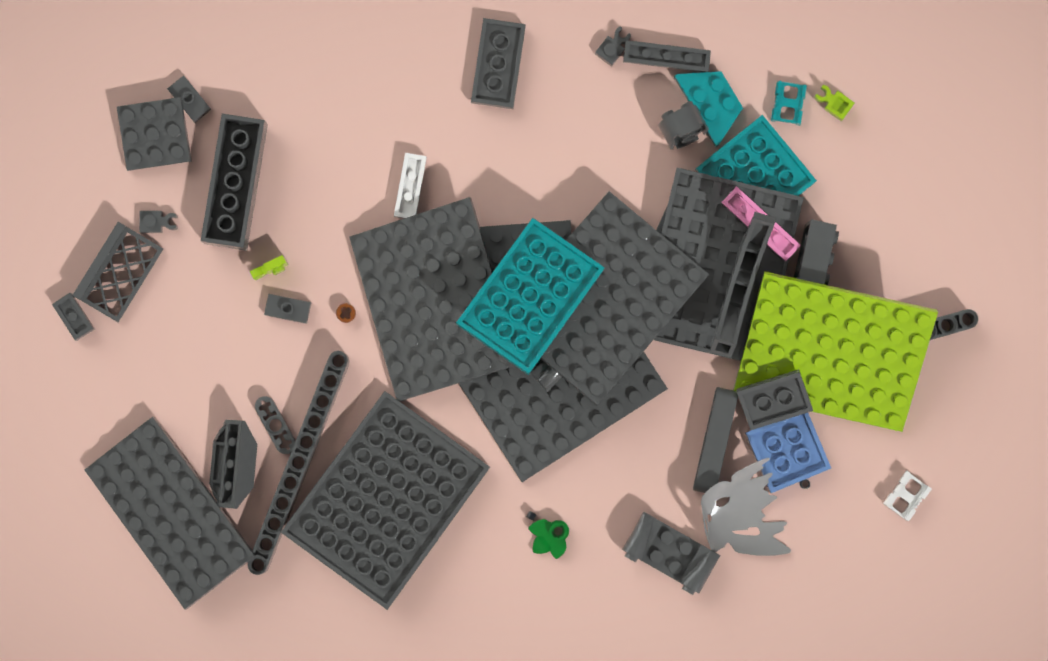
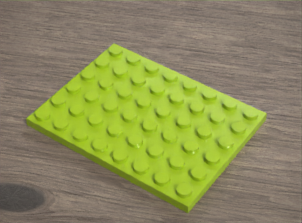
[733,271,938,432]

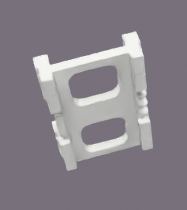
[883,471,932,521]

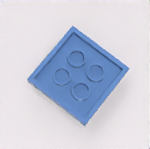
[745,413,831,493]

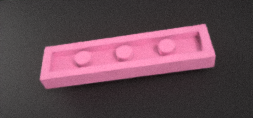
[721,186,801,262]

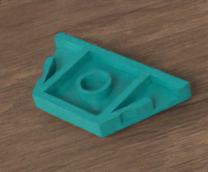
[674,71,743,147]

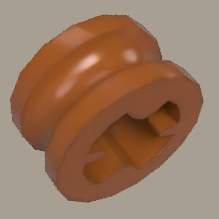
[336,303,356,323]

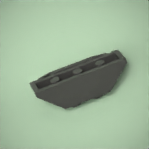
[209,419,258,509]

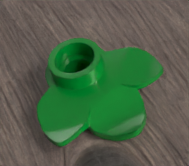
[528,519,569,559]

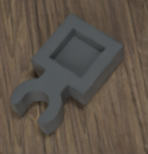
[595,26,631,67]
[139,211,178,233]

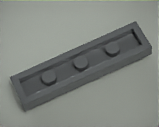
[623,40,711,72]

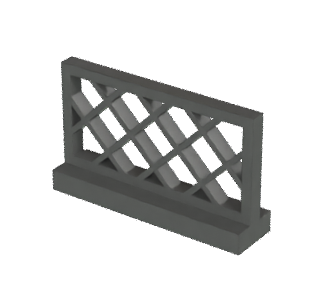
[72,222,163,323]

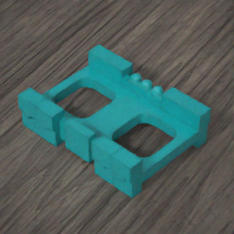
[771,81,807,126]

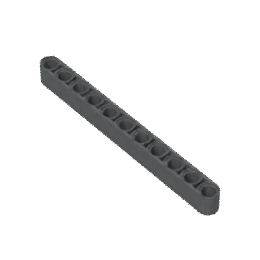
[248,351,350,575]

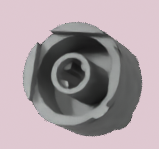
[659,101,709,149]

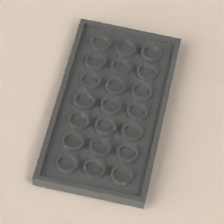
[85,417,256,610]

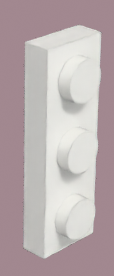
[394,153,427,219]

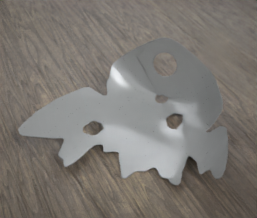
[701,458,791,556]

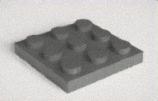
[117,97,192,171]

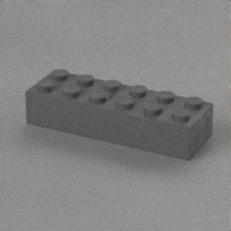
[201,114,268,251]

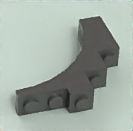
[710,212,776,358]

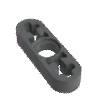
[255,396,296,454]

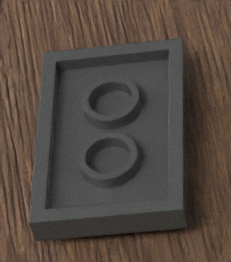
[737,369,813,430]

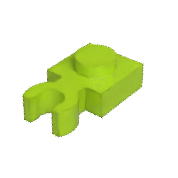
[814,85,855,121]
[250,255,288,280]

